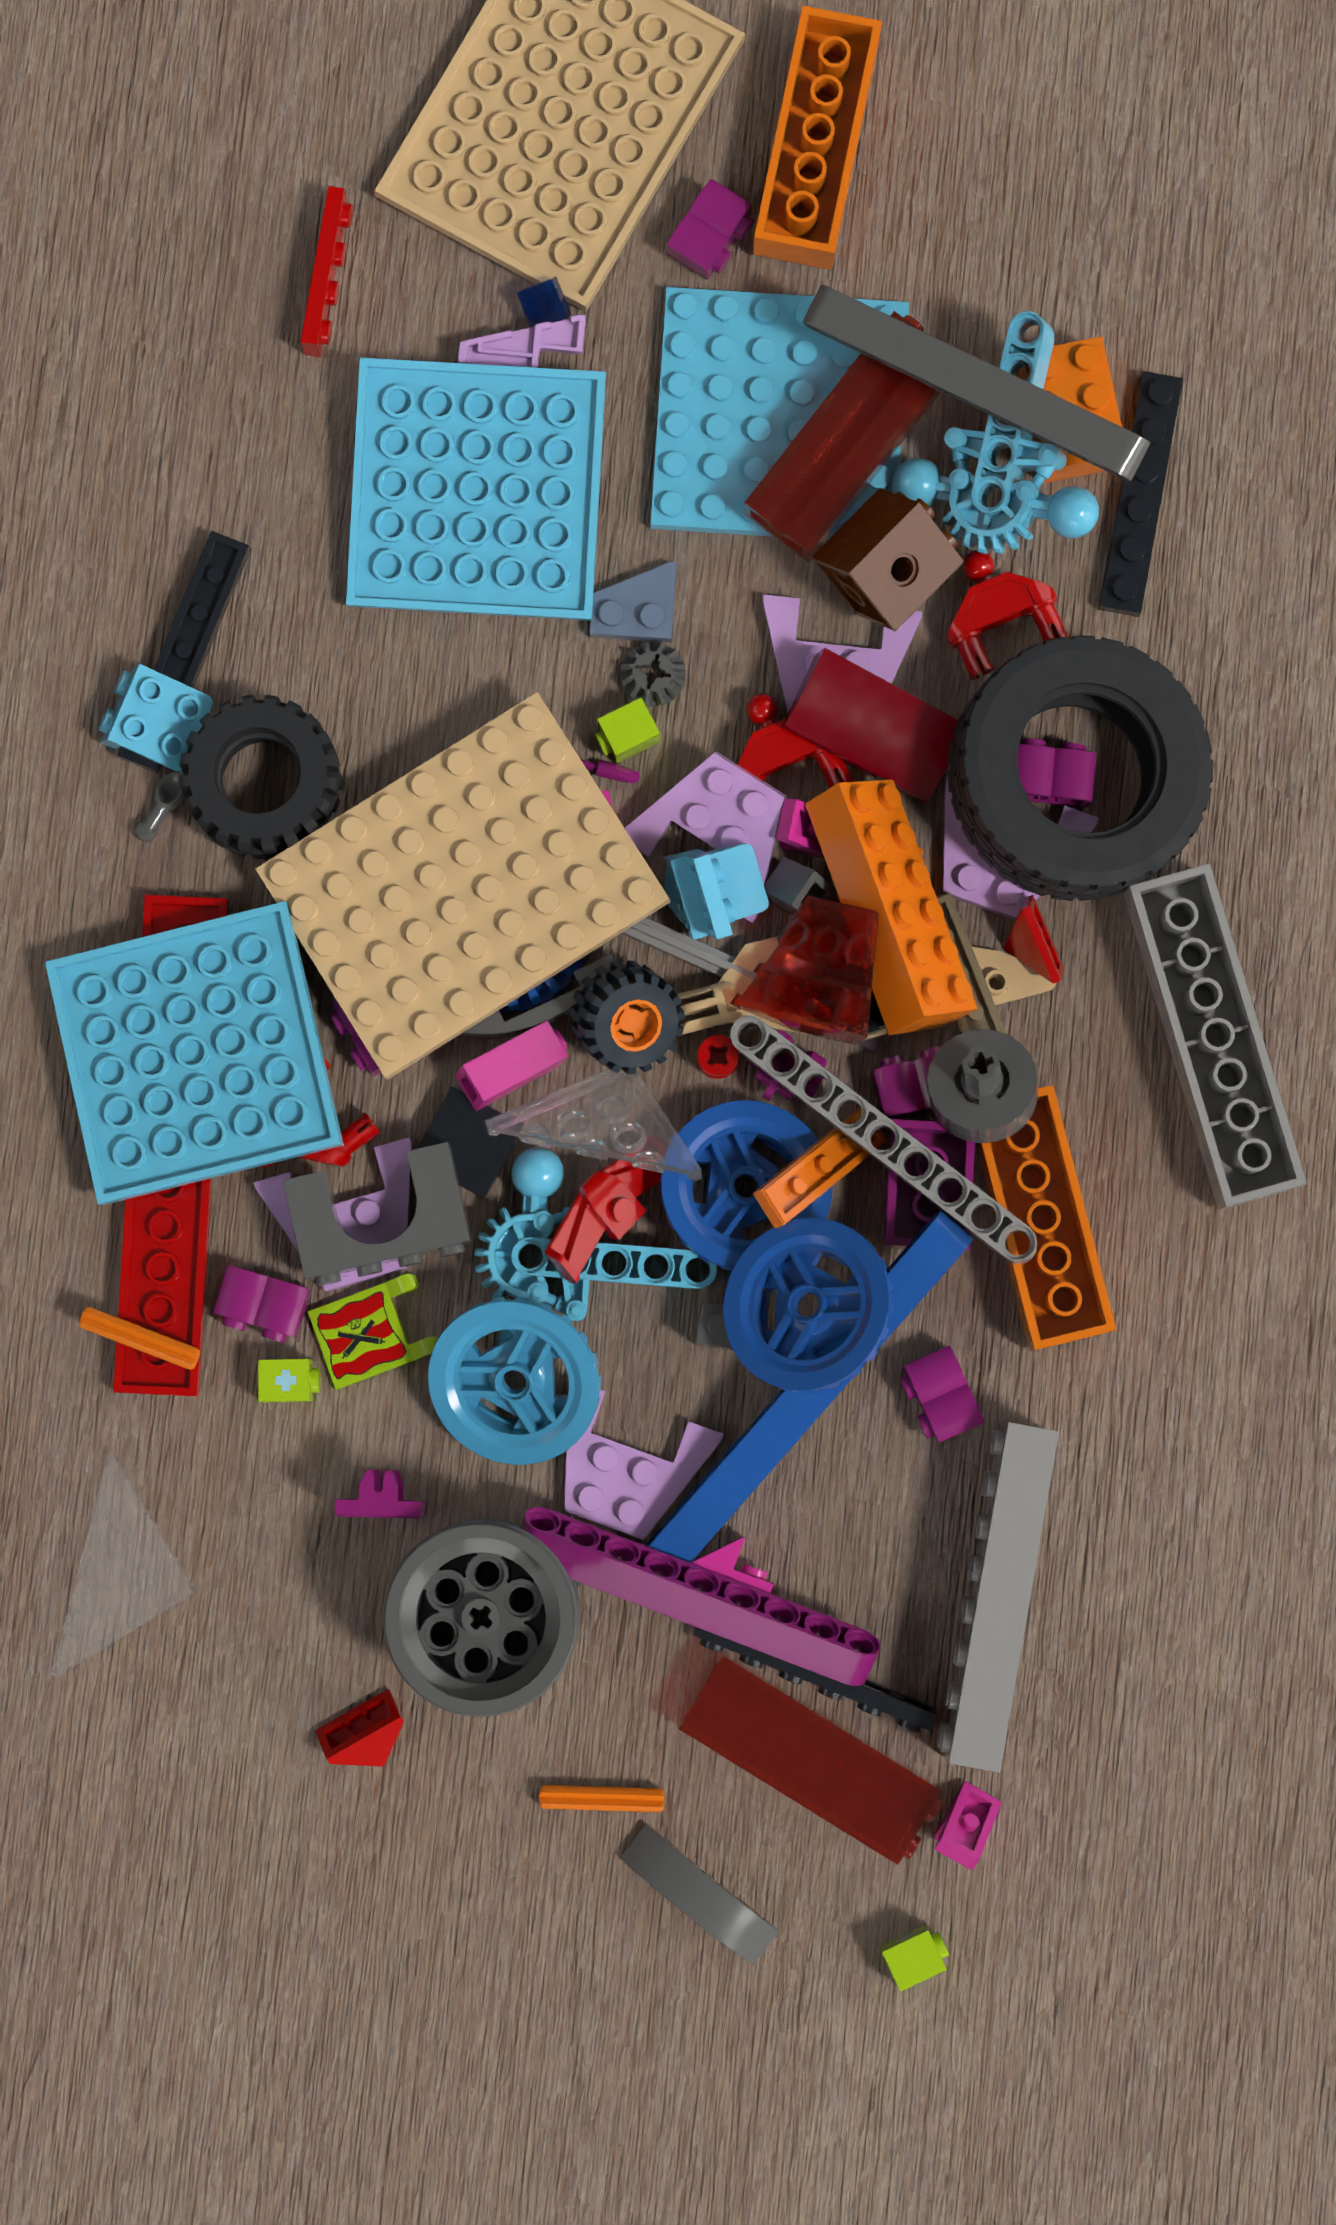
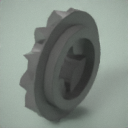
[620,641,686,707]

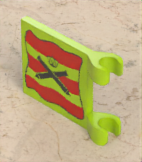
[308,1273,438,1390]

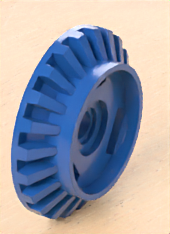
[660,1100,833,1270]
[723,1218,894,1393]

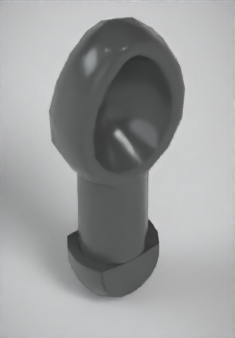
[135,771,185,842]

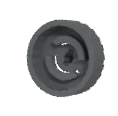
[927,1029,1038,1143]

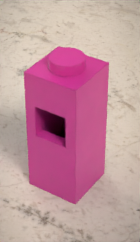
[455,1020,568,1112]

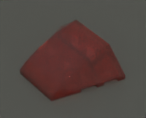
[730,896,879,1045]

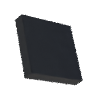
[417,1086,525,1200]

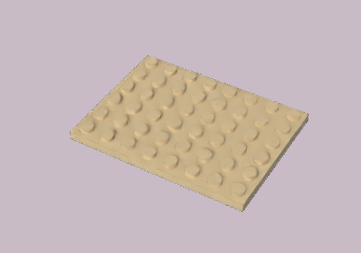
[374,0,745,312]
[255,692,671,1080]

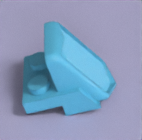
[663,843,769,940]

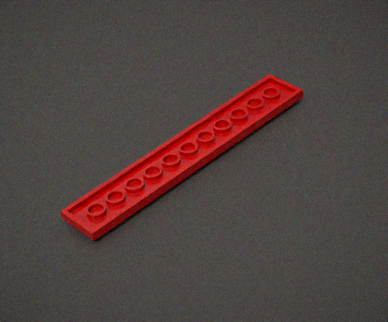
[113,895,229,1397]

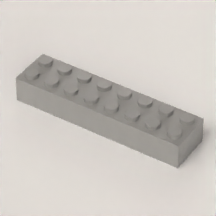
[1123,863,1307,1211]
[937,1422,1059,1773]

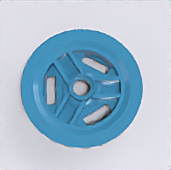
[428,1297,602,1465]

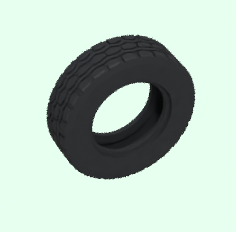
[947,636,1213,901]

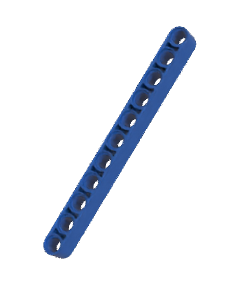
[644,1209,974,1563]

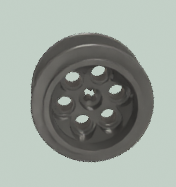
[383,1518,580,1717]

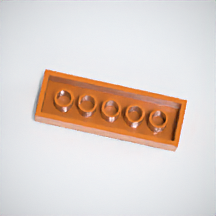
[753,5,882,270]
[805,780,978,1035]
[976,1085,1117,1352]

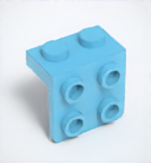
[98,664,213,771]

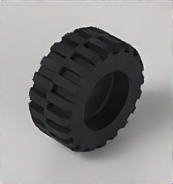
[179,694,342,859]

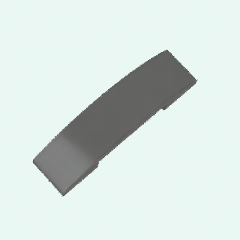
[463,955,614,1039]
[620,1823,779,1965]

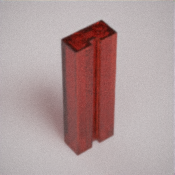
[743,311,948,563]
[679,1654,943,1865]

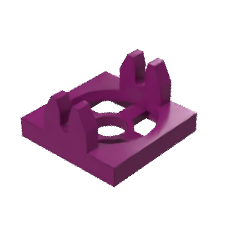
[334,1470,427,1519]

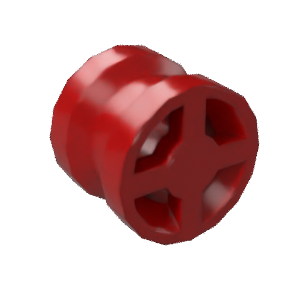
[697,1035,739,1080]

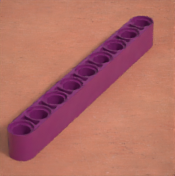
[520,1507,881,1686]

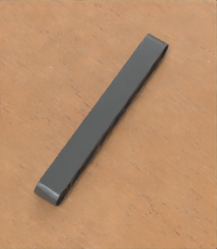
[802,284,1150,482]

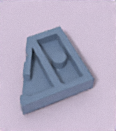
[590,561,677,643]

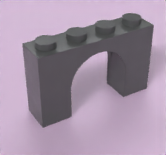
[283,1142,473,1286]

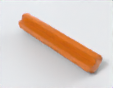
[79,1307,200,1370]
[539,1785,665,1812]

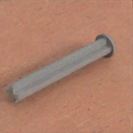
[622,917,773,993]

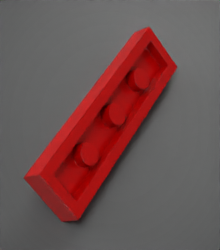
[300,186,353,358]

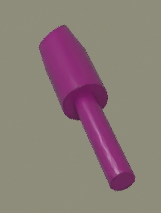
[581,759,640,784]

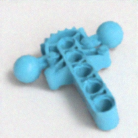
[892,311,1099,554]
[474,1147,717,1344]

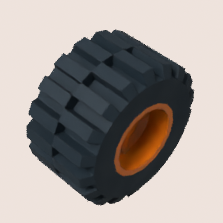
[570,960,685,1074]

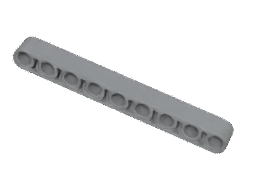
[730,1015,1037,1264]

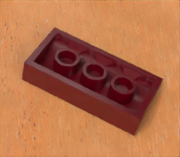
[782,648,958,803]

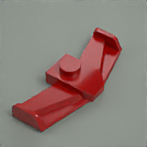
[544,1137,670,1284]

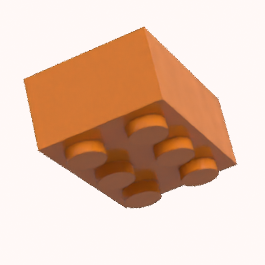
[1018,336,1122,484]

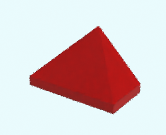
[1003,895,1064,984]
[315,1688,404,1767]

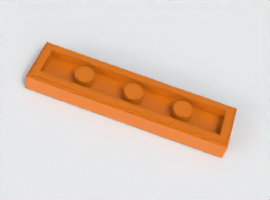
[753,1108,888,1228]

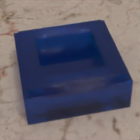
[517,277,572,328]

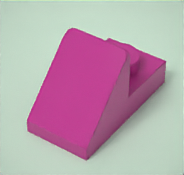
[776,799,825,859]
[691,1536,773,1593]
[934,1781,1002,1871]

